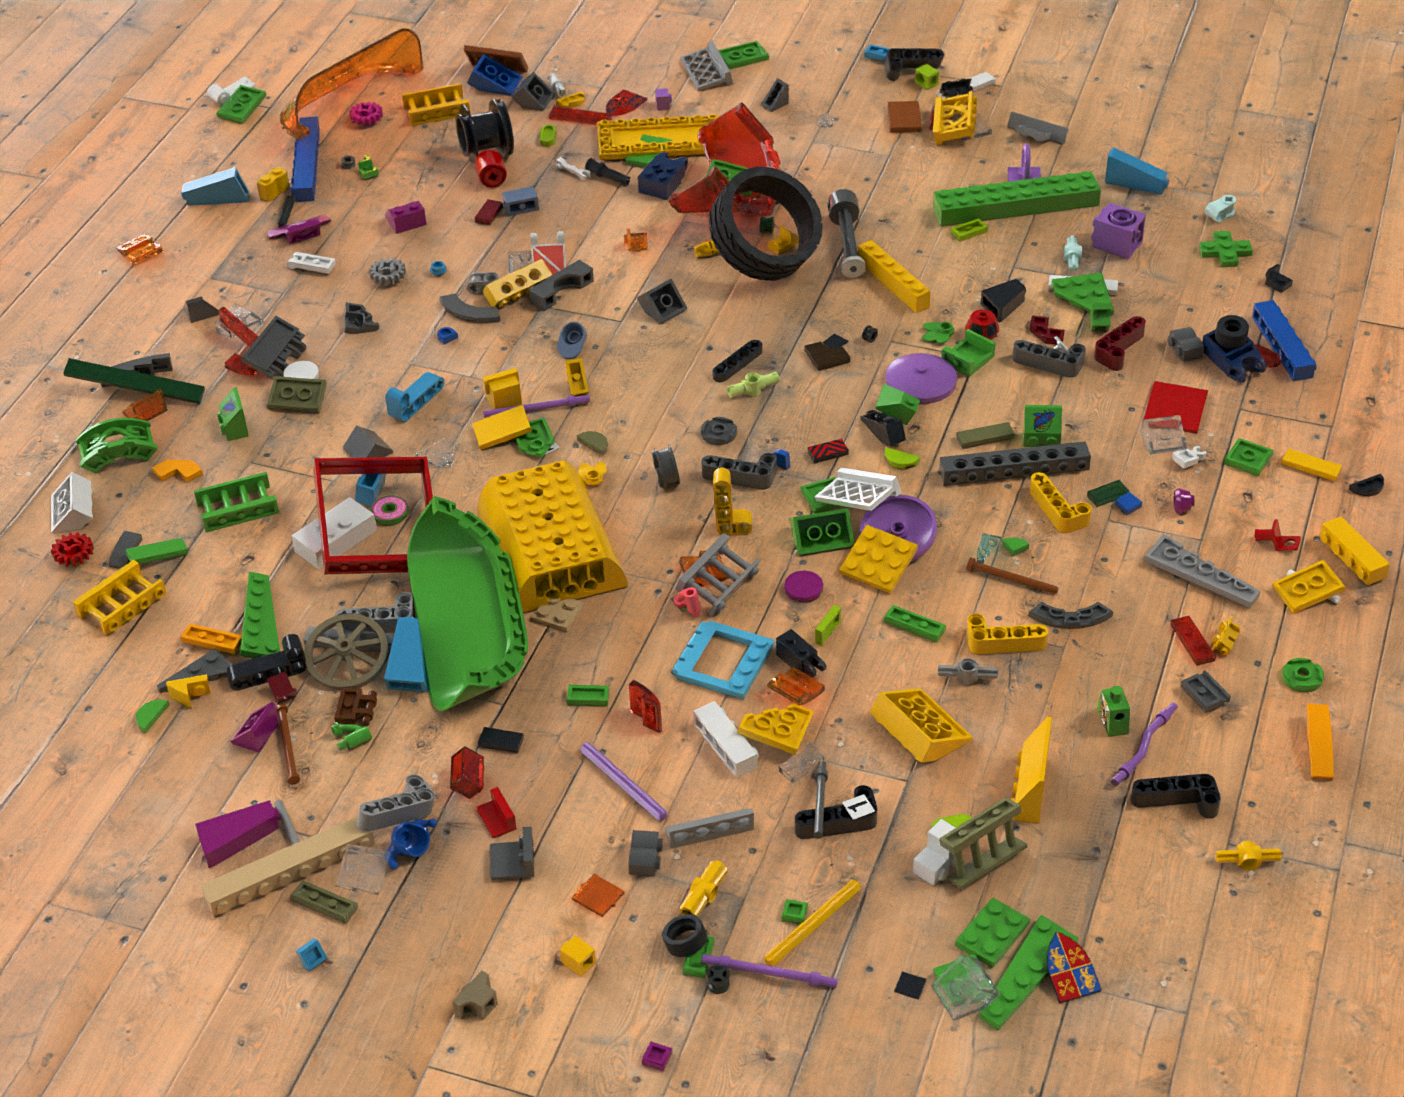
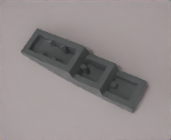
[101,353,173,387]

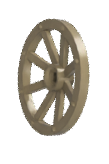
[304,614,389,690]

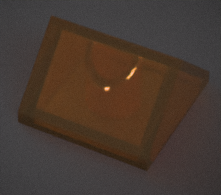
[122,389,167,421]

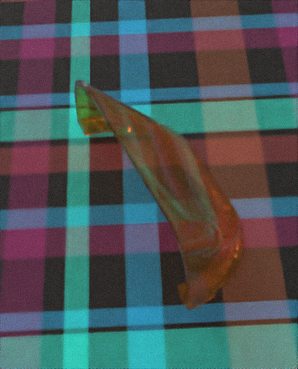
[279,28,424,139]

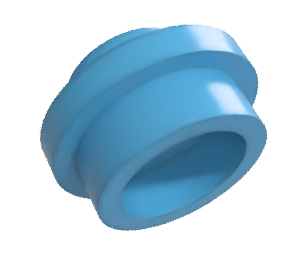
[430,261,447,276]

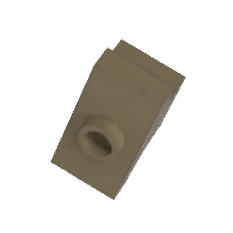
[453,971,498,1020]

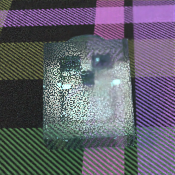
[976,533,1002,564]

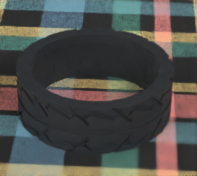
[709,167,823,281]

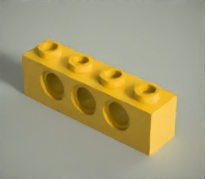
[483,259,552,308]

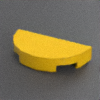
[556,91,585,108]

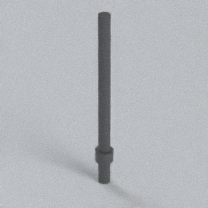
[814,761,828,839]

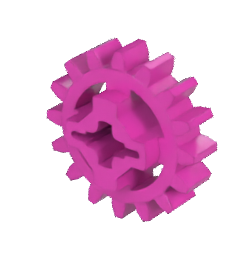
[349,101,383,126]

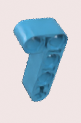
[385,372,445,422]

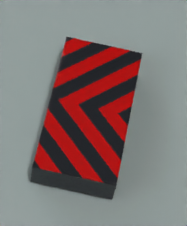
[808,438,849,463]

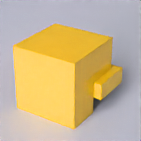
[482,368,522,409]

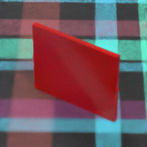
[1143,381,1208,434]

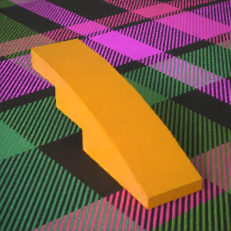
[1307,703,1334,780]

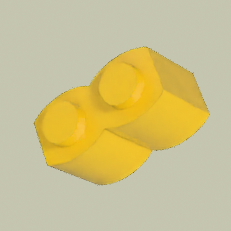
[256,167,290,202]

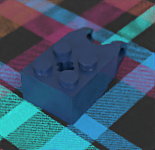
[638,152,688,200]
[1202,329,1267,383]

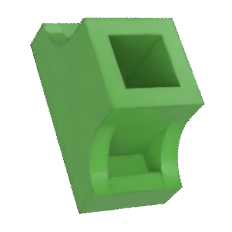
[1089,303,1111,332]

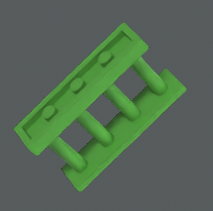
[194,472,279,533]

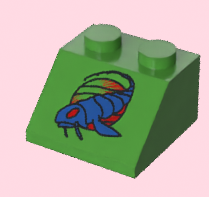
[217,387,249,441]
[1023,405,1062,447]

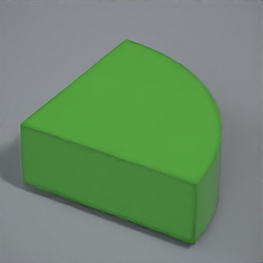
[1002,538,1029,556]

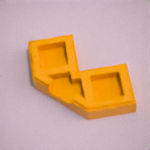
[151,459,203,482]

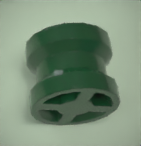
[759,216,775,233]

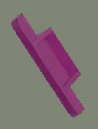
[267,215,331,244]

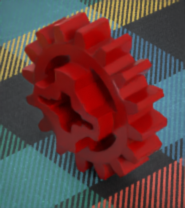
[51,532,94,567]

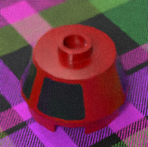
[965,309,1000,340]

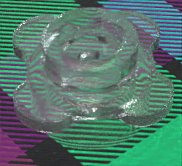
[818,114,833,128]

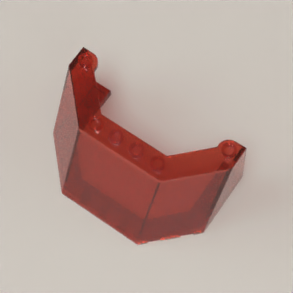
[668,102,781,217]

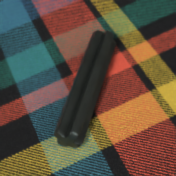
[277,195,295,228]

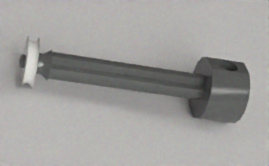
[827,189,866,279]

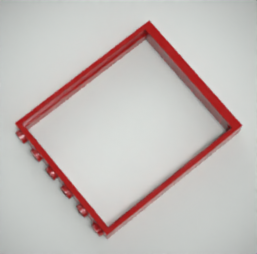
[313,457,433,575]

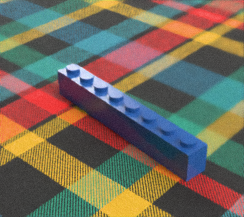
[291,116,320,202]

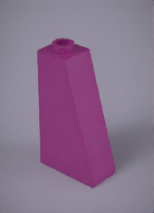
[195,800,280,868]

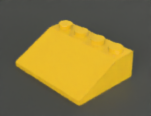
[870,688,973,763]
[1011,717,1052,824]

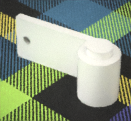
[207,76,256,106]

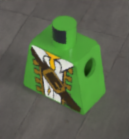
[1097,686,1130,737]

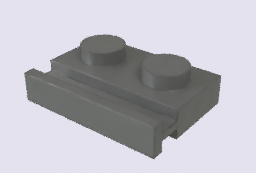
[1180,670,1231,713]

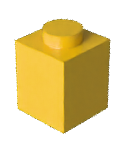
[560,935,596,977]

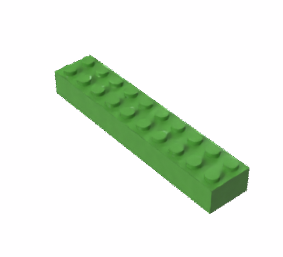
[933,171,1101,226]

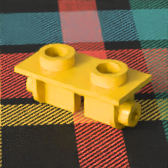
[1210,616,1240,656]

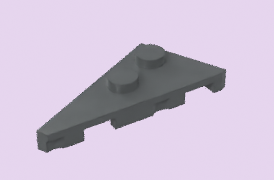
[157,649,232,693]

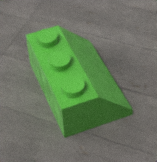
[789,508,855,555]

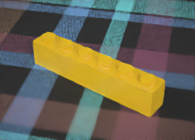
[858,240,931,313]

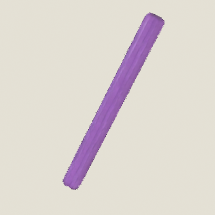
[581,742,667,821]

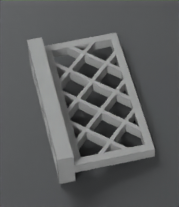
[680,41,733,92]

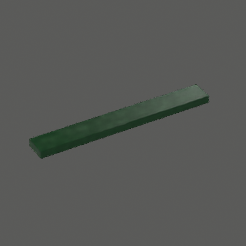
[63,358,205,404]

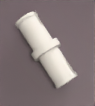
[547,73,567,98]

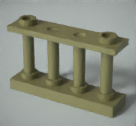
[939,797,1028,889]

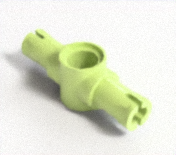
[726,372,780,397]

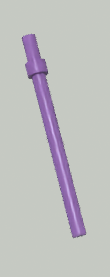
[483,395,590,418]

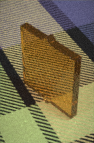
[572,874,625,917]

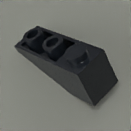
[860,410,906,446]

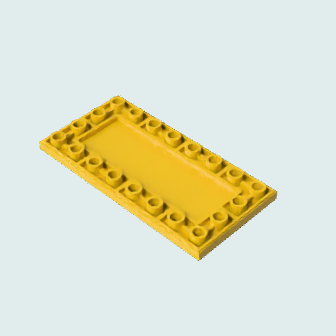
[597,114,725,160]

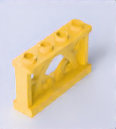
[933,91,978,145]

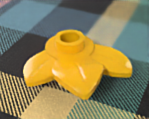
[578,461,607,486]

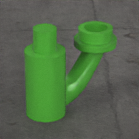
[331,722,372,750]

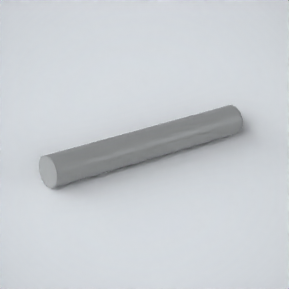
[274,800,300,845]

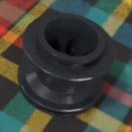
[456,99,514,164]

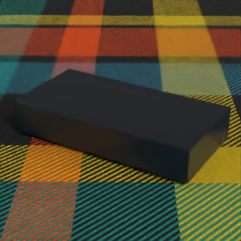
[478,727,524,753]

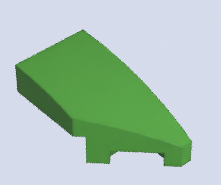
[358,155,379,180]

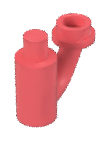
[673,587,701,617]

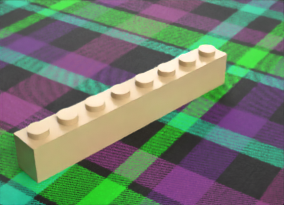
[200,816,375,917]

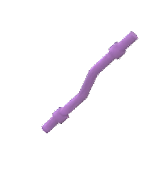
[1111,702,1178,786]
[701,954,838,988]

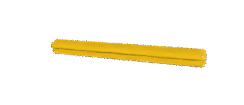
[764,879,861,967]

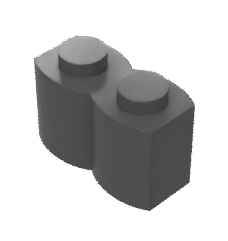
[1168,327,1204,361]
[628,830,663,876]

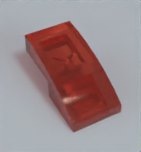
[225,353,258,376]

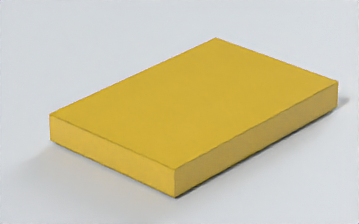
[472,405,532,450]
[1272,560,1346,614]

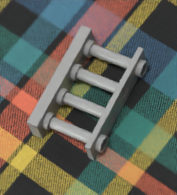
[675,533,760,617]

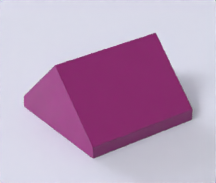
[230,702,279,752]

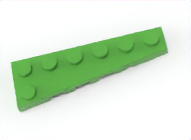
[240,572,280,658]
[980,915,1078,1031]

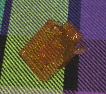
[624,229,648,251]

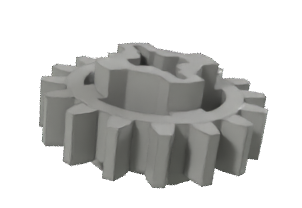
[369,257,406,286]

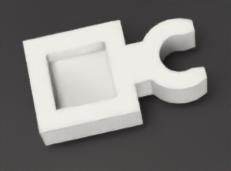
[1172,446,1207,469]

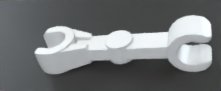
[556,158,590,181]

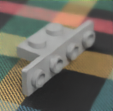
[1007,112,1069,143]

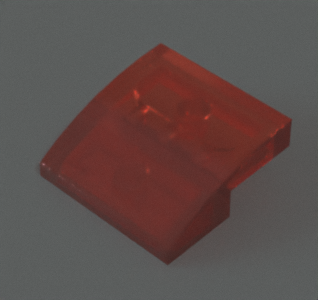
[629,680,662,733]

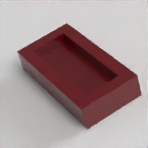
[475,199,503,225]

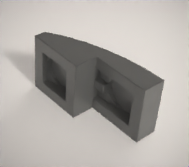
[109,530,143,569]

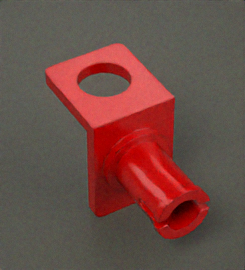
[1254,519,1301,551]

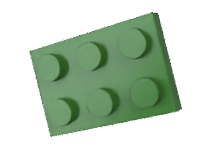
[955,897,1030,968]

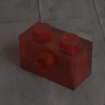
[450,746,485,799]

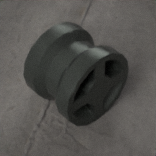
[707,964,730,994]

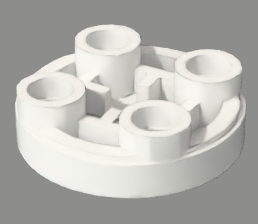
[283,361,319,379]

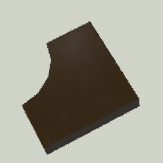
[804,342,850,371]

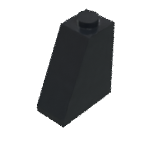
[981,278,1026,323]

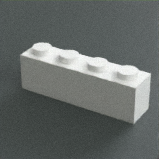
[693,701,759,778]

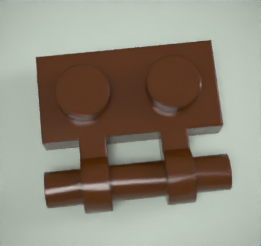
[334,688,377,726]

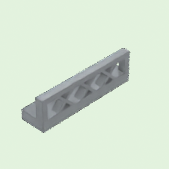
[665,808,754,849]

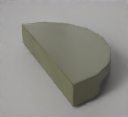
[577,431,608,455]

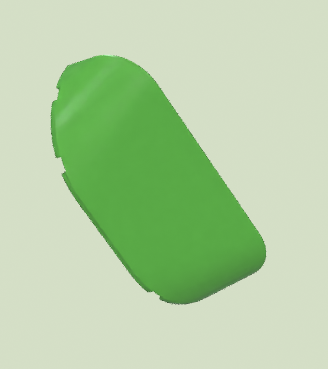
[407,496,528,711]

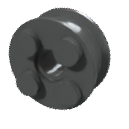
[651,444,680,488]

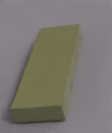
[956,422,1015,448]
[290,880,358,924]

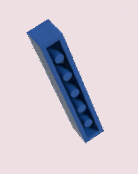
[1252,300,1317,381]

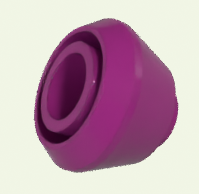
[1173,488,1195,514]

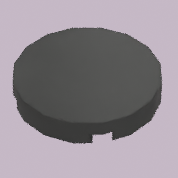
[701,417,737,445]

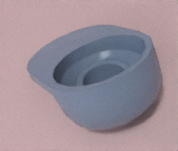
[557,322,587,359]

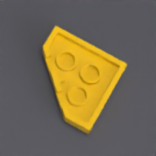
[737,704,814,755]

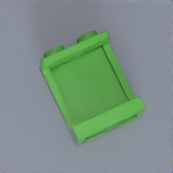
[941,329,996,377]

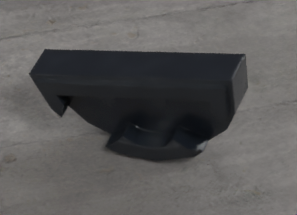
[1349,474,1384,497]

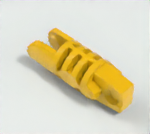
[693,240,719,257]

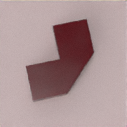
[1030,316,1065,345]

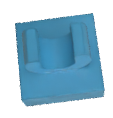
[296,938,327,971]

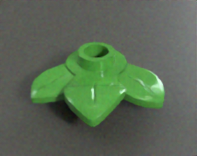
[922,322,954,344]

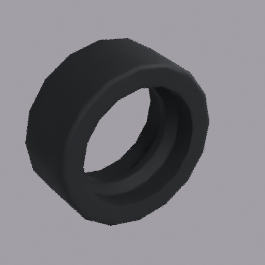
[662,914,707,957]

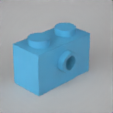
[355,474,386,506]

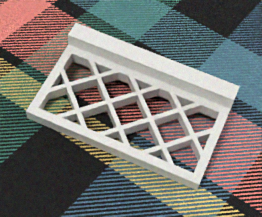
[815,468,902,511]

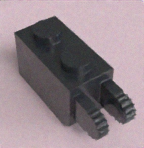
[776,629,827,678]

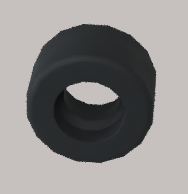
[1215,315,1249,349]

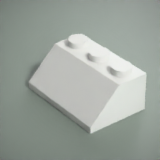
[51,472,93,534]

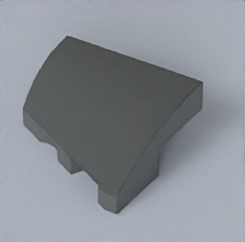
[343,302,379,333]

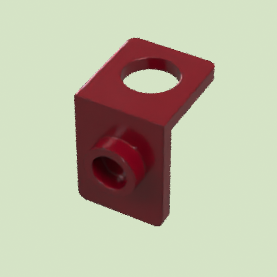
[267,672,297,704]

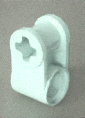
[1204,195,1236,223]

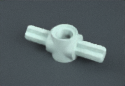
[1064,235,1082,272]

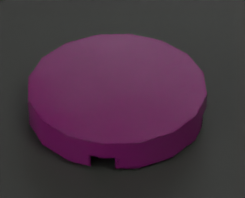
[784,570,823,603]

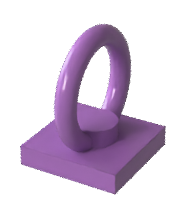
[1007,143,1041,182]

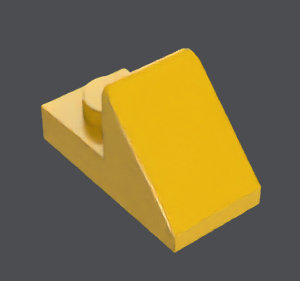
[767,225,799,255]
[565,358,589,396]
[166,674,211,708]

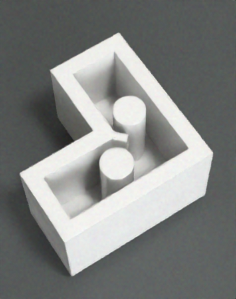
[913,819,955,886]

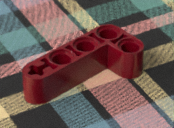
[1094,316,1146,371]

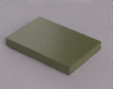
[267,376,327,413]

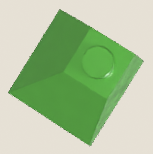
[875,384,920,425]

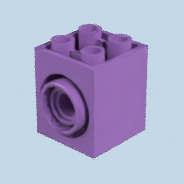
[1091,203,1146,259]

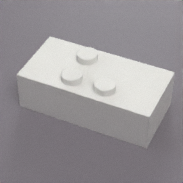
[291,497,377,569]

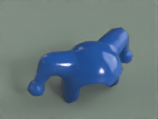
[384,819,437,870]

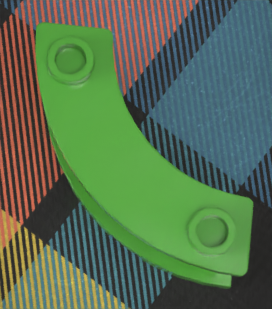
[75,418,158,473]

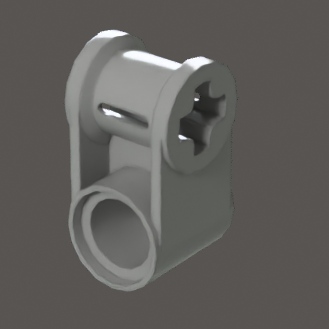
[467,272,499,294]

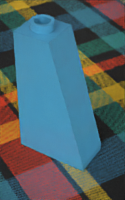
[1105,147,1169,195]
[181,167,250,205]
[384,616,428,692]

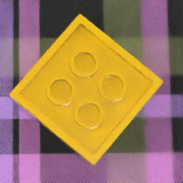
[839,525,918,594]

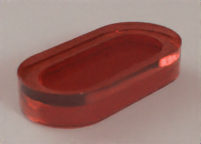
[1254,344,1281,368]

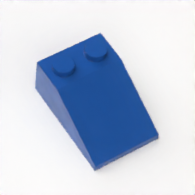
[467,54,523,96]

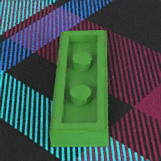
[126,538,188,564]
[884,605,946,642]

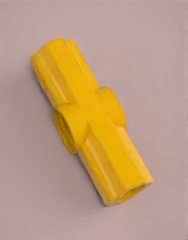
[679,860,728,917]

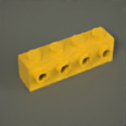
[1319,516,1390,585]

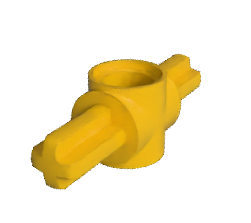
[1215,841,1282,870]

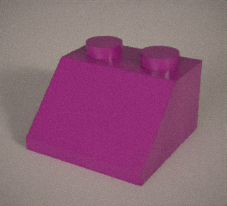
[385,201,427,234]

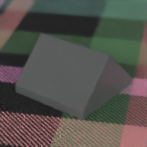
[343,425,393,458]

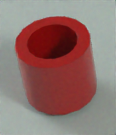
[475,150,507,188]

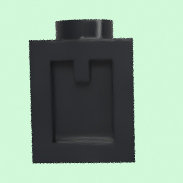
[1265,264,1293,293]

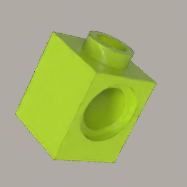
[915,64,939,90]

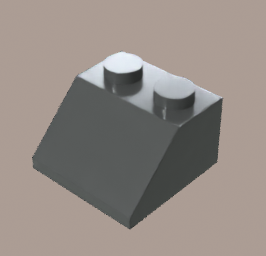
[512,72,555,111]
[637,279,687,324]

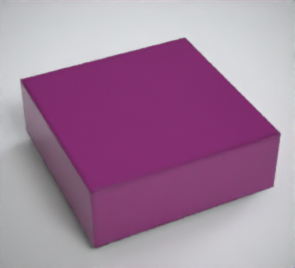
[642,1041,672,1071]

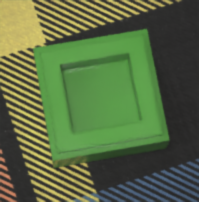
[782,899,808,925]

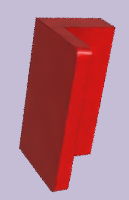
[477,787,517,838]

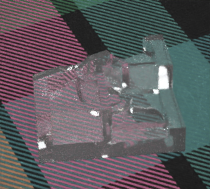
[215,303,264,338]

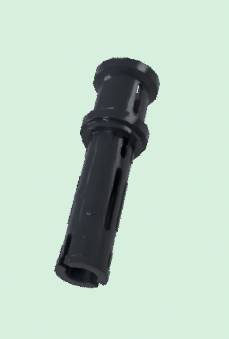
[585,158,630,186]

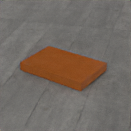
[888,101,922,132]

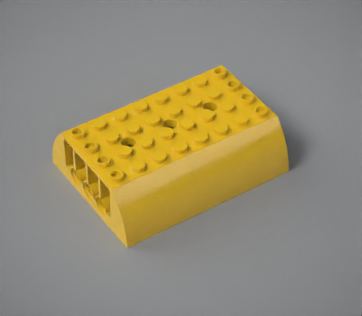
[477,460,628,612]

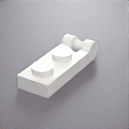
[287,252,336,274]

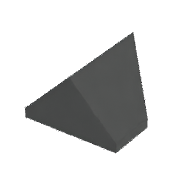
[761,78,789,112]
[184,296,224,323]

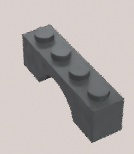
[529,260,594,311]

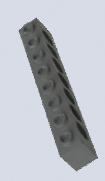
[939,441,1091,486]

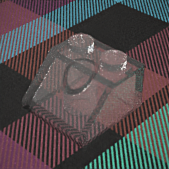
[1141,415,1187,455]
[932,954,1000,1021]

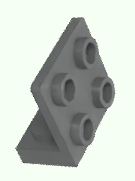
[490,827,534,880]

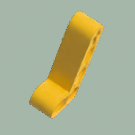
[713,468,752,535]
[1030,472,1092,533]
[967,613,1048,654]

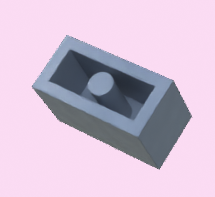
[502,186,539,216]

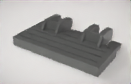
[241,316,307,379]

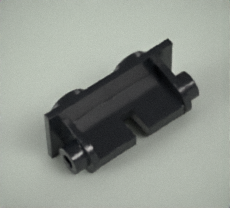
[940,78,973,98]

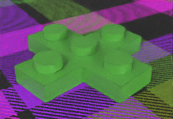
[1199,231,1253,267]

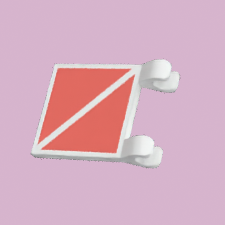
[530,231,566,279]

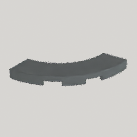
[439,293,501,323]
[1028,602,1113,629]

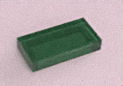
[1087,480,1129,507]

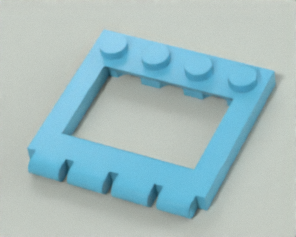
[671,620,775,700]

